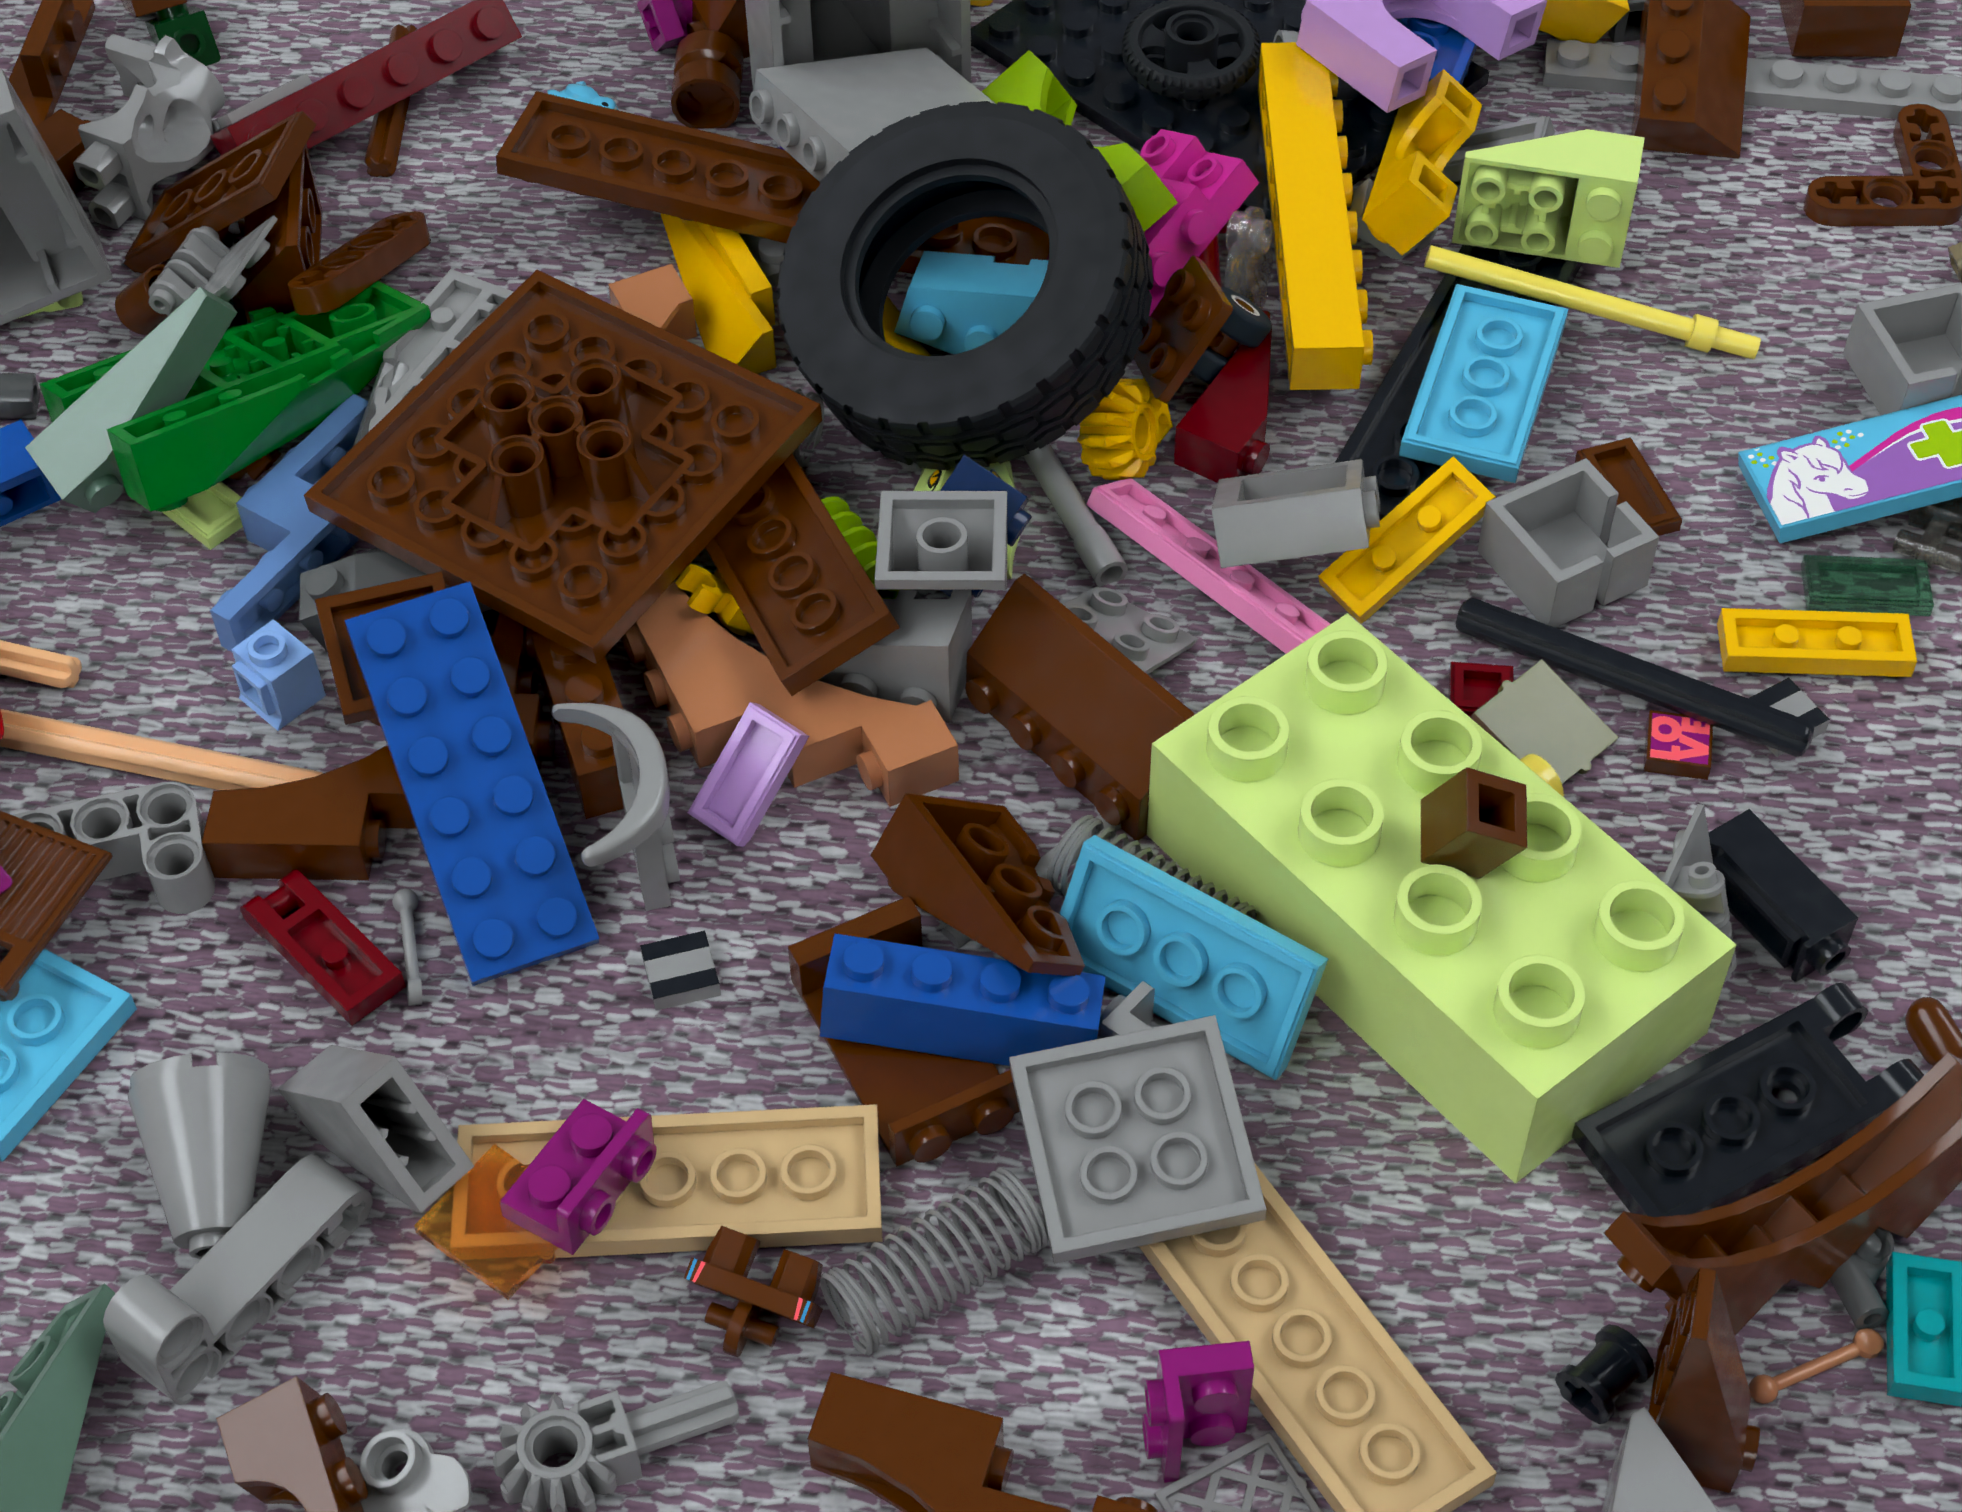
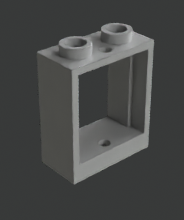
[1212,459,1381,568]

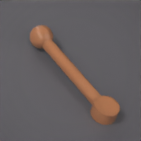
[1749,1328,1884,1404]

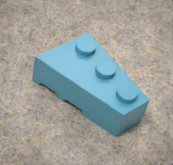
[894,251,1049,354]

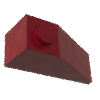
[1174,328,1272,483]

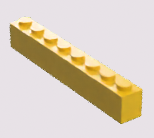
[1258,42,1373,390]

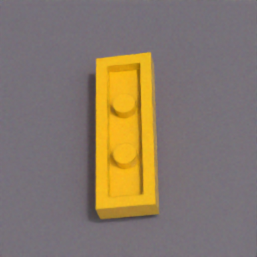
[1318,456,1496,624]
[1717,608,1917,677]

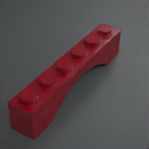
[210,0,522,156]

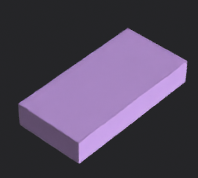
[687,702,809,847]

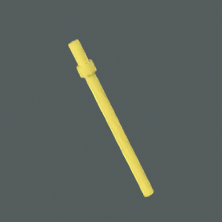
[1424,245,1761,359]

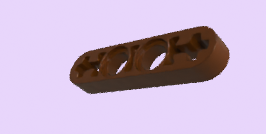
[288,211,431,315]

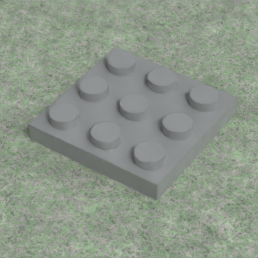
[1009,1015,1267,1264]

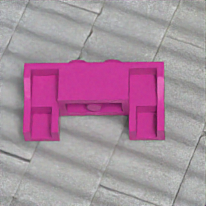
[1139,129,1259,316]

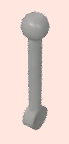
[392,888,422,1006]

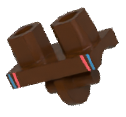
[684,1226,823,1357]

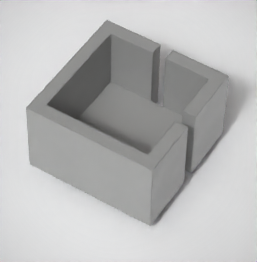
[1843,283,1962,415]
[1477,458,1659,628]

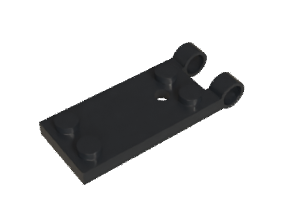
[1572,983,1924,1217]

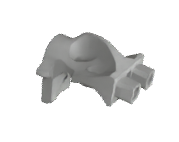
[73,34,226,229]

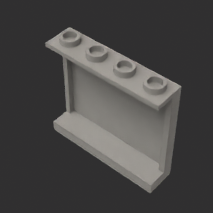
[749,47,996,182]

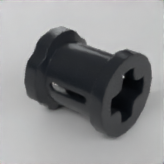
[1555,1324,1655,1424]

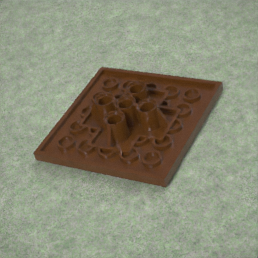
[304,270,823,664]

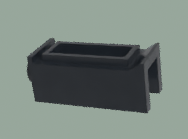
[1708,809,1858,982]

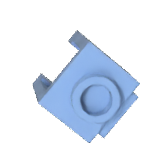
[231,619,326,731]

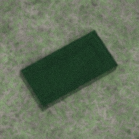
[1801,555,1934,616]

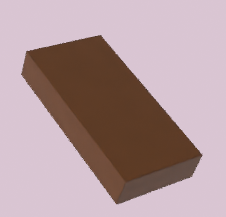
[1575,437,1682,536]

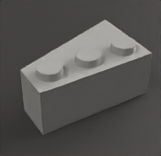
[818,590,972,723]

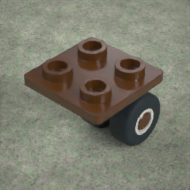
[1133,255,1272,404]

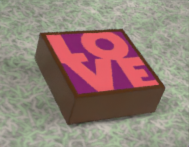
[1643,710,1713,780]

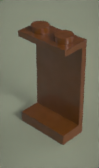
[788,896,1020,1167]

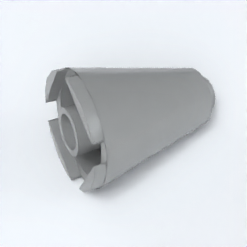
[128,1052,272,1259]

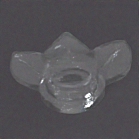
[1224,206,1273,310]

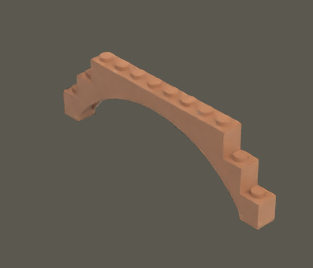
[608,264,959,807]

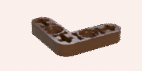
[1803,104,1962,226]

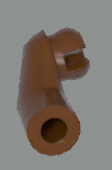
[1905,997,1962,1066]

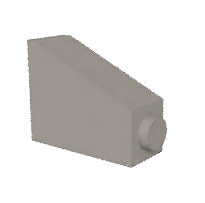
[278,1045,474,1213]

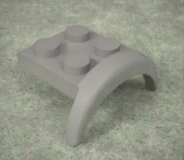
[552,703,680,911]

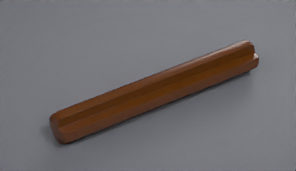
[364,24,417,177]

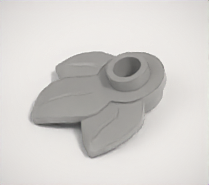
[360,1429,472,1512]

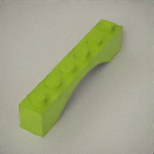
[981,50,1178,232]

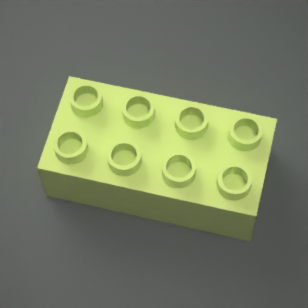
[1147,613,1737,1184]

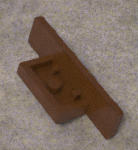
[9,0,96,127]

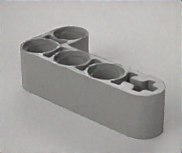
[13,781,215,914]
[103,1155,373,1405]

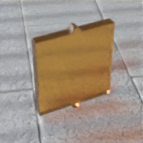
[414,1144,558,1300]

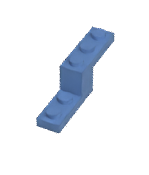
[210,394,368,652]

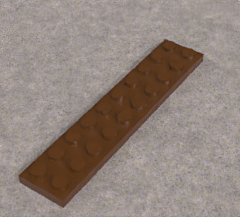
[496,91,1049,274]

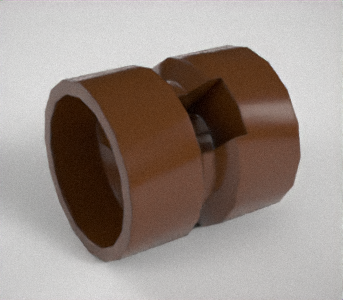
[671,30,744,129]

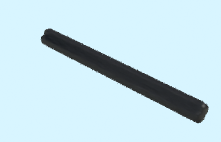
[1456,598,1815,757]

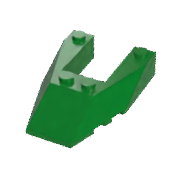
[39,281,431,512]

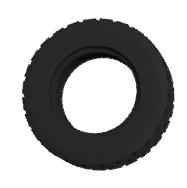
[777,101,1153,470]

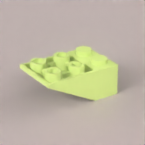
[1452,129,1645,268]

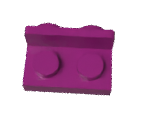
[500,1099,657,1255]
[1142,1341,1254,1483]

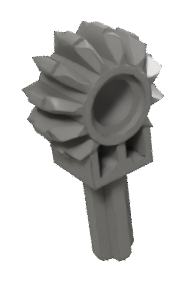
[493,1381,739,1512]

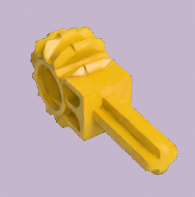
[1077,378,1173,480]

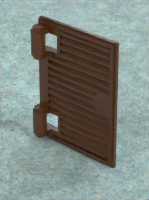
[0,811,113,1002]

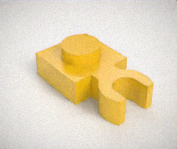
[675,564,754,636]

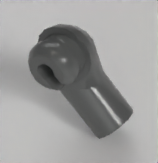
[1830,1227,1895,1330]

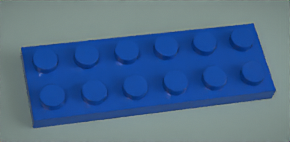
[345,581,600,986]

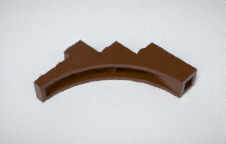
[202,613,555,880]
[1604,1052,1962,1335]
[807,1372,1071,1512]

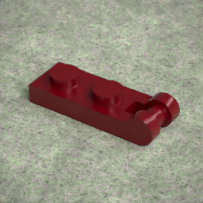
[240,869,406,1026]

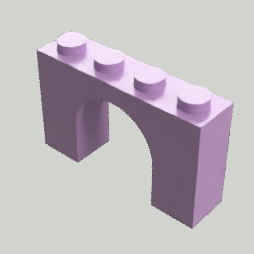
[1296,0,1547,113]

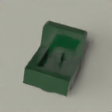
[145,3,221,66]

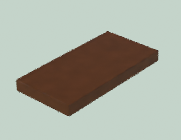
[124,111,317,273]

